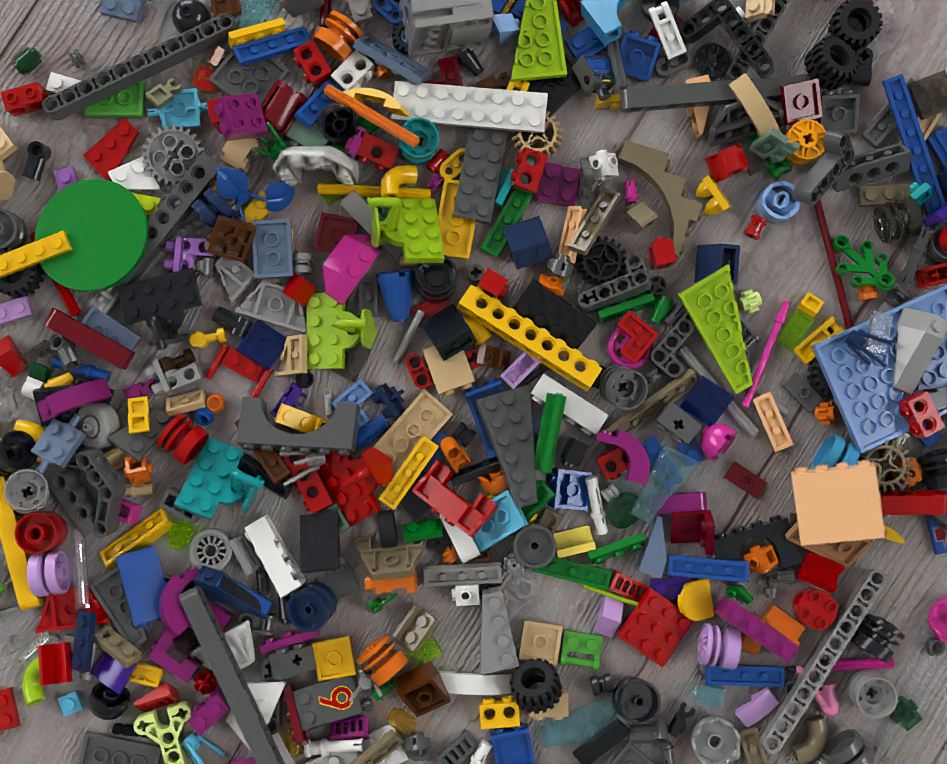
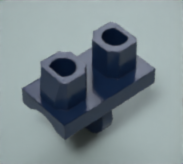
[371,383,405,419]

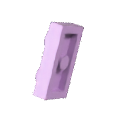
[0,296,34,325]

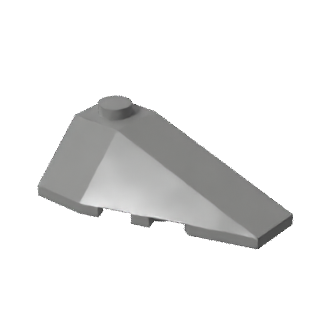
[892,308,947,395]

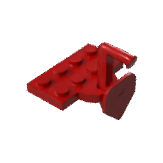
[318,447,392,527]

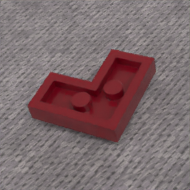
[424,56,463,86]

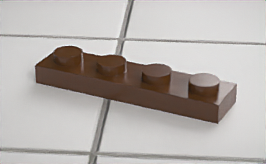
[234,419,292,485]

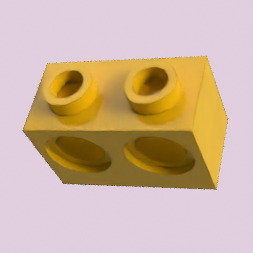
[479,696,520,729]

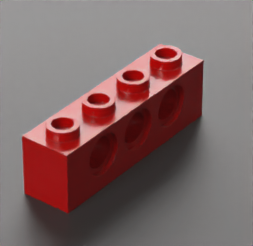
[277,449,335,514]

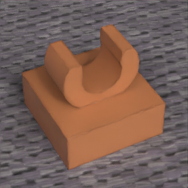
[205,46,227,68]

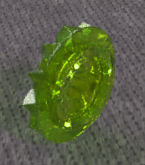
[168,519,194,550]

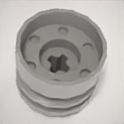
[4,469,49,514]
[846,669,898,718]

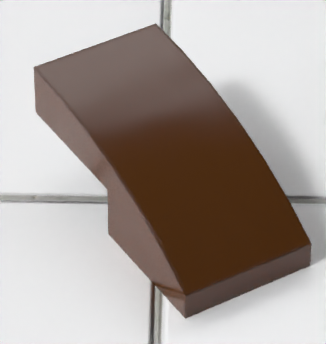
[476,344,511,370]

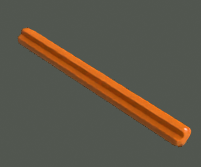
[323,84,420,147]

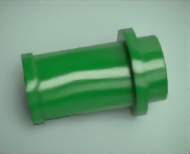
[371,678,397,701]

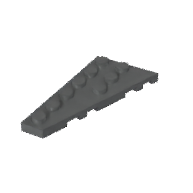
[476,384,537,509]

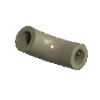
[791,715,828,764]

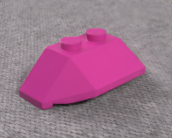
[322,234,383,305]

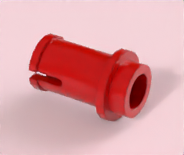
[426,149,449,174]

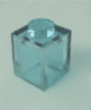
[693,682,725,709]

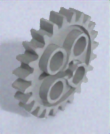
[142,124,205,186]

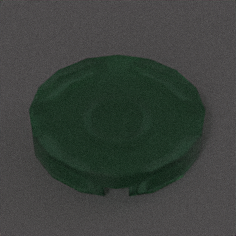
[606,492,643,529]

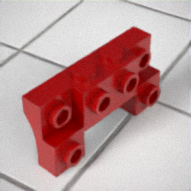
[412,460,499,537]

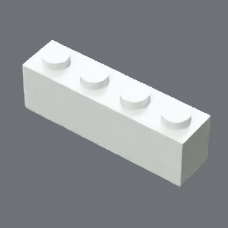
[531,374,609,436]

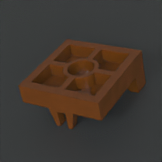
[204,215,257,262]

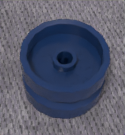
[191,187,241,228]
[287,582,337,632]

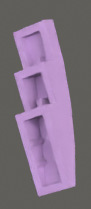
[500,344,551,389]

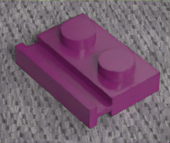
[344,126,366,158]

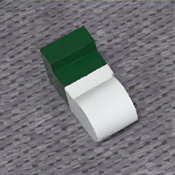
[21,362,54,400]

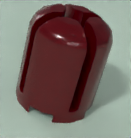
[260,79,308,136]

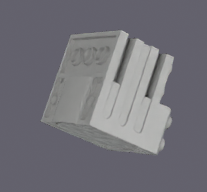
[399,0,494,57]

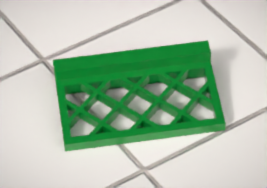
[534,393,567,473]

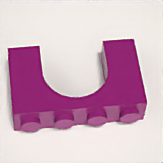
[714,595,800,664]
[148,599,235,683]

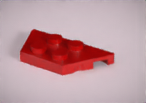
[35,586,112,633]

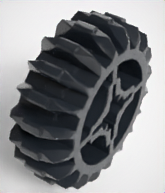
[576,236,627,287]

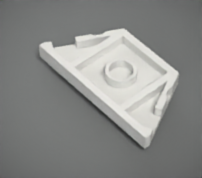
[189,620,255,670]
[226,681,286,750]

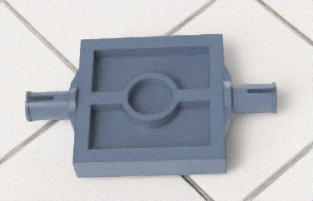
[31,414,86,474]

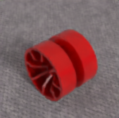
[15,511,68,554]

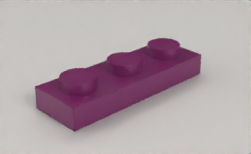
[259,629,320,654]

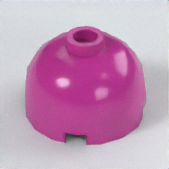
[700,423,737,462]

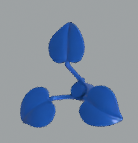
[216,167,295,241]

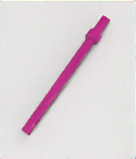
[741,301,791,408]

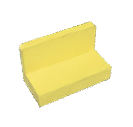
[553,525,596,558]

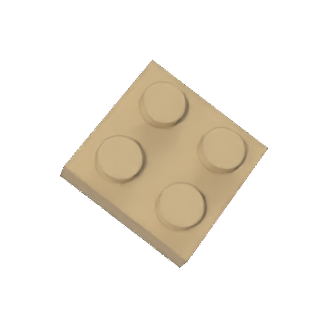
[518,619,563,665]

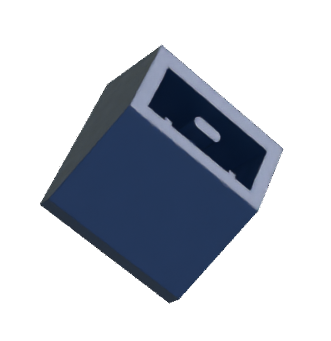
[694,244,740,286]

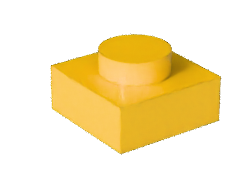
[797,292,824,318]

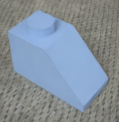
[491,13,521,46]

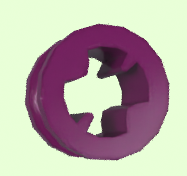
[427,173,444,193]

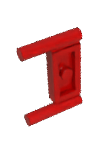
[205,343,273,398]

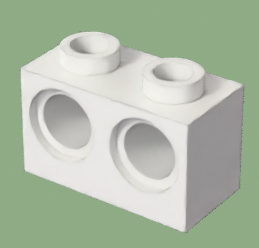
[331,49,375,91]

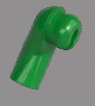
[725,585,754,604]

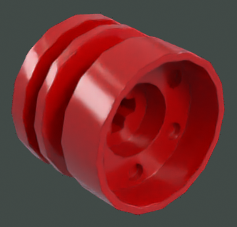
[156,413,209,465]

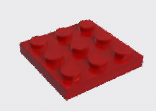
[616,587,694,667]

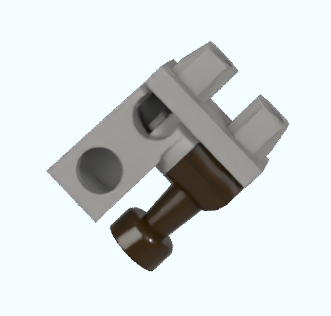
[145,348,206,396]

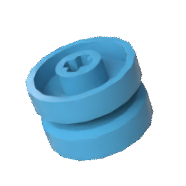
[811,433,860,469]

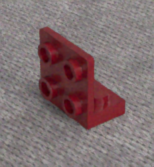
[670,510,715,555]

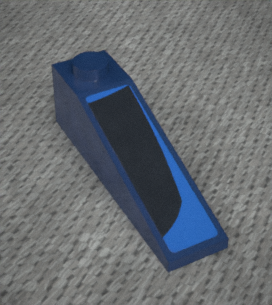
[194,565,274,620]

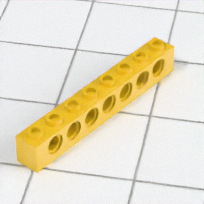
[457,285,602,392]

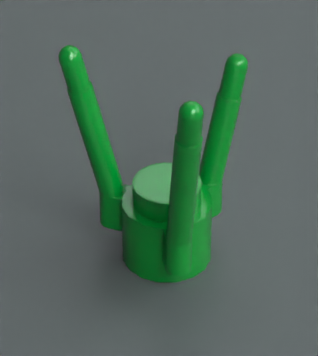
[253,122,287,161]

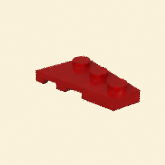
[83,118,140,181]

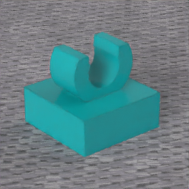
[908,182,933,208]

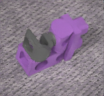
[164,237,218,278]

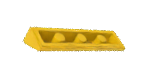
[99,507,175,570]

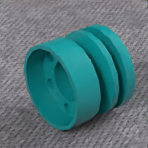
[398,118,439,165]

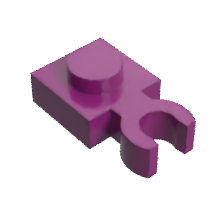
[123,379,156,401]

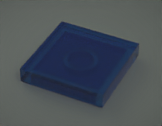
[236,319,287,371]
[680,375,734,427]

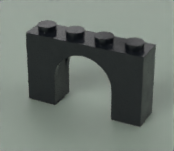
[714,514,802,586]

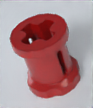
[743,215,768,240]

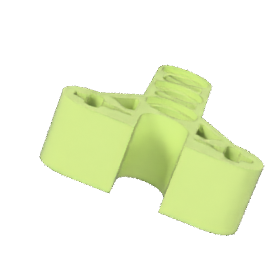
[134,700,193,764]

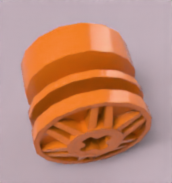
[312,10,364,62]
[356,633,409,687]

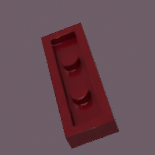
[282,683,309,746]

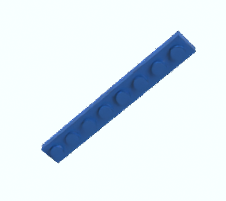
[882,73,947,226]

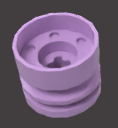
[698,623,741,670]

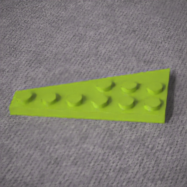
[510,0,567,82]
[677,264,753,394]

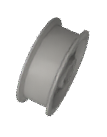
[189,528,235,571]

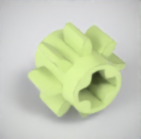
[738,289,762,314]

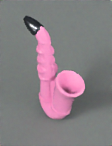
[785,665,839,716]

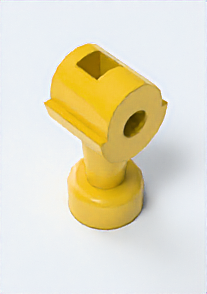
[189,327,228,349]

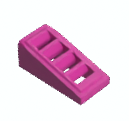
[118,498,143,524]

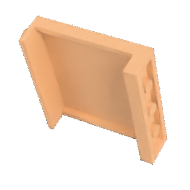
[791,460,885,546]

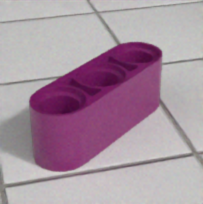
[650,492,707,514]

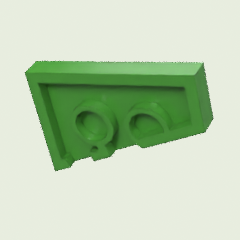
[85,80,146,118]

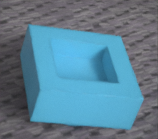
[57,690,85,717]

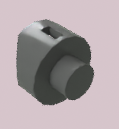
[547,253,574,279]
[404,731,431,761]

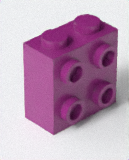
[214,94,268,141]
[187,687,230,736]

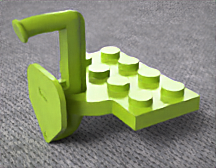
[367,197,445,263]
[306,293,377,370]

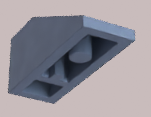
[636,515,668,579]

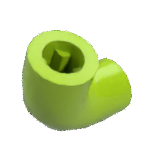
[22,657,46,707]

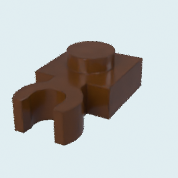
[476,72,510,89]

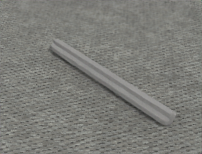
[678,346,759,437]

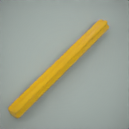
[317,183,431,199]

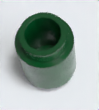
[12,47,42,75]

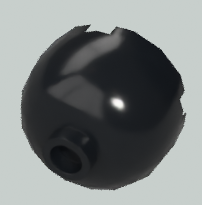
[172,0,211,33]
[317,102,357,143]
[89,682,130,720]

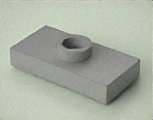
[229,534,262,576]

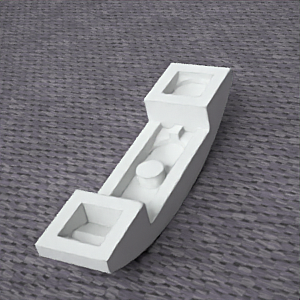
[438,671,511,695]

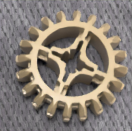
[512,111,563,161]

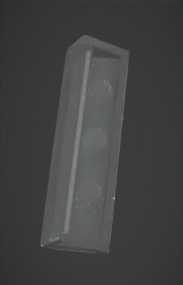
[71,529,90,610]

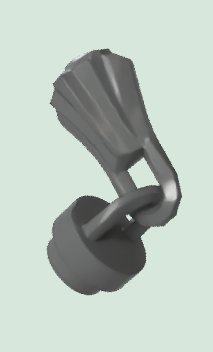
[763,568,797,598]

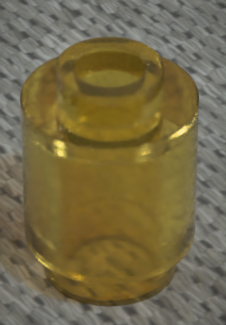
[386,707,417,735]
[285,726,304,757]

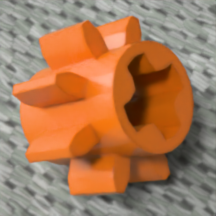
[815,401,839,425]

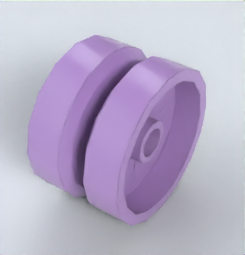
[27,550,71,597]

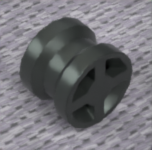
[647,276,667,297]

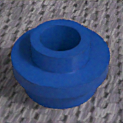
[195,408,214,426]

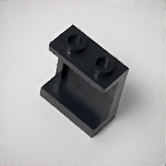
[421,304,477,361]

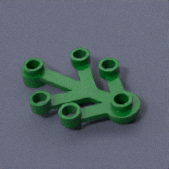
[832,235,895,291]

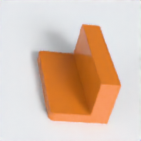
[762,604,805,646]

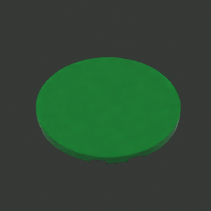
[35,179,149,292]

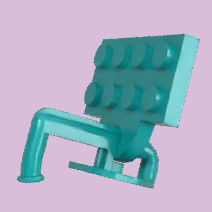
[174,437,265,521]

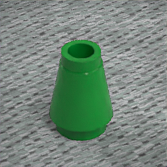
[650,295,674,324]

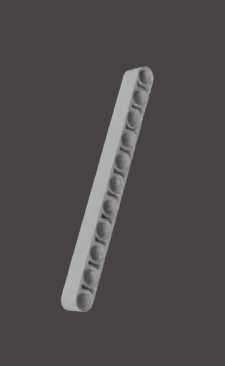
[760,570,887,754]

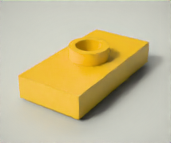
[595,94,621,110]
[129,661,165,688]

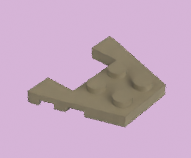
[354,536,428,581]

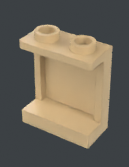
[423,346,475,397]

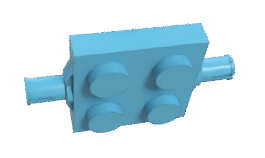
[147,88,208,130]

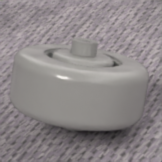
[75,402,120,449]

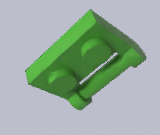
[559,630,603,671]

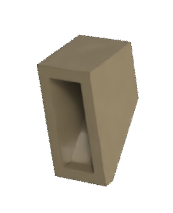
[624,202,658,234]

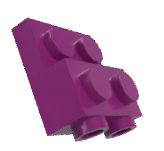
[534,162,580,207]

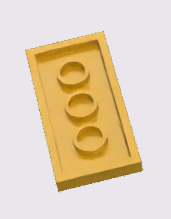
[438,178,476,260]

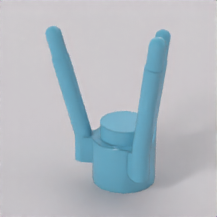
[181,733,226,764]

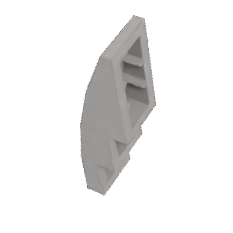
[340,190,403,259]

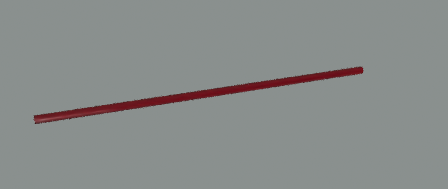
[814,199,897,491]

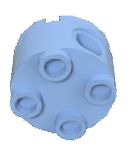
[756,181,801,224]

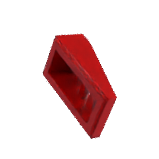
[608,570,649,602]
[133,683,180,712]

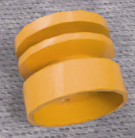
[784,119,826,167]

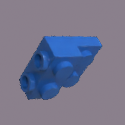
[619,30,661,81]
[547,468,593,511]

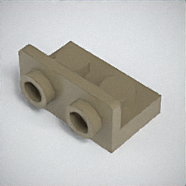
[392,605,439,653]

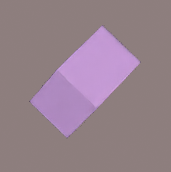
[594,596,624,637]

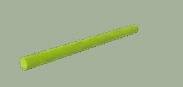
[583,585,639,607]

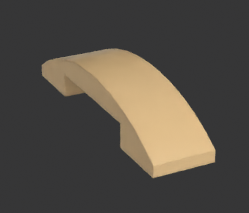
[729,73,781,137]

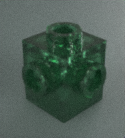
[888,696,923,731]

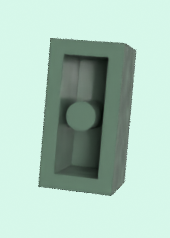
[286,119,331,147]

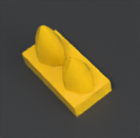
[695,175,732,215]

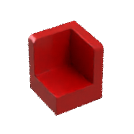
[282,273,317,306]

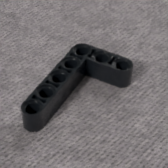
[680,0,774,79]

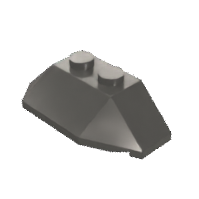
[709,95,784,147]

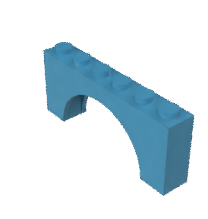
[581,0,690,46]

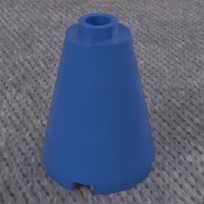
[376,270,415,322]

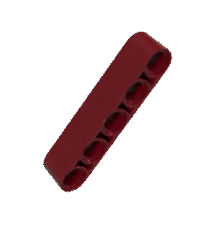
[43,308,135,370]

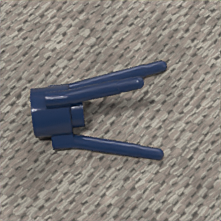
[844,329,893,368]

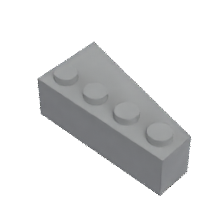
[480,585,519,675]

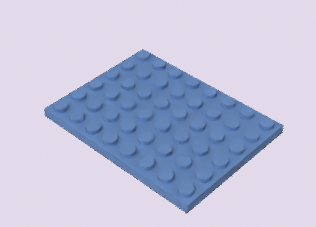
[811,284,947,453]

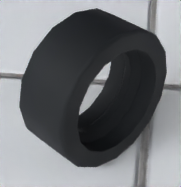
[377,510,398,548]

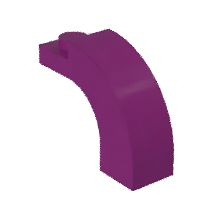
[36,379,112,422]
[595,430,650,485]
[159,567,200,638]

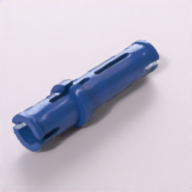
[51,356,111,383]

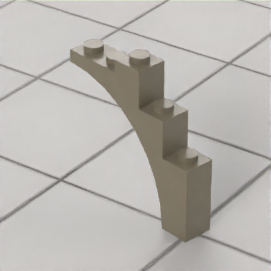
[618,140,703,257]

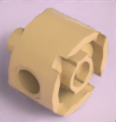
[219,138,261,173]

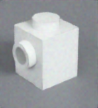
[452,584,480,606]

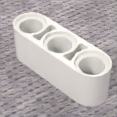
[440,514,481,563]

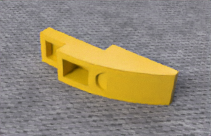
[274,403,328,433]

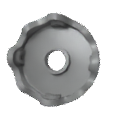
[690,716,741,764]

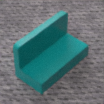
[494,167,515,209]

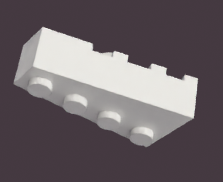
[245,515,307,598]

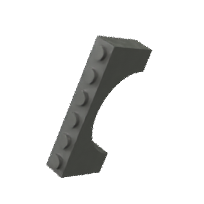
[236,397,361,456]

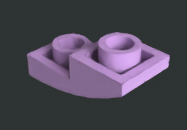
[735,687,779,727]

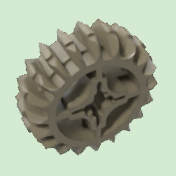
[859,440,914,492]

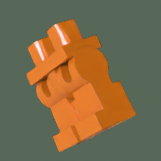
[365,568,418,594]

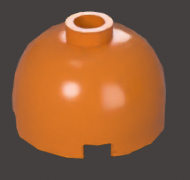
[478,469,509,496]

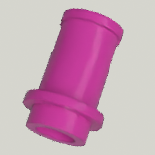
[624,179,639,205]

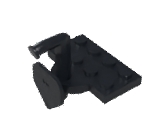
[117,268,203,350]

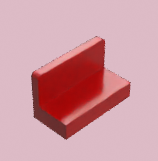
[797,551,844,593]
[38,642,73,686]

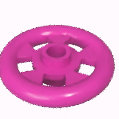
[607,327,653,369]

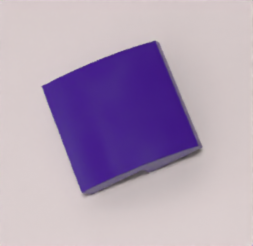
[91,650,141,694]

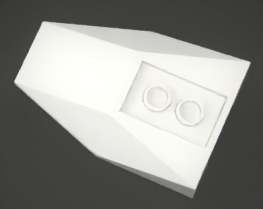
[273,146,359,186]

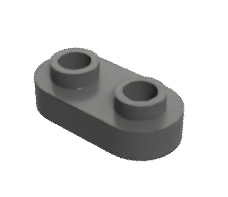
[654,50,692,78]

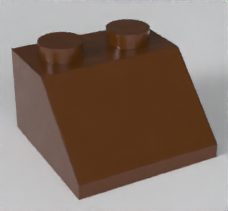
[396,661,451,717]

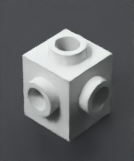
[589,150,619,181]

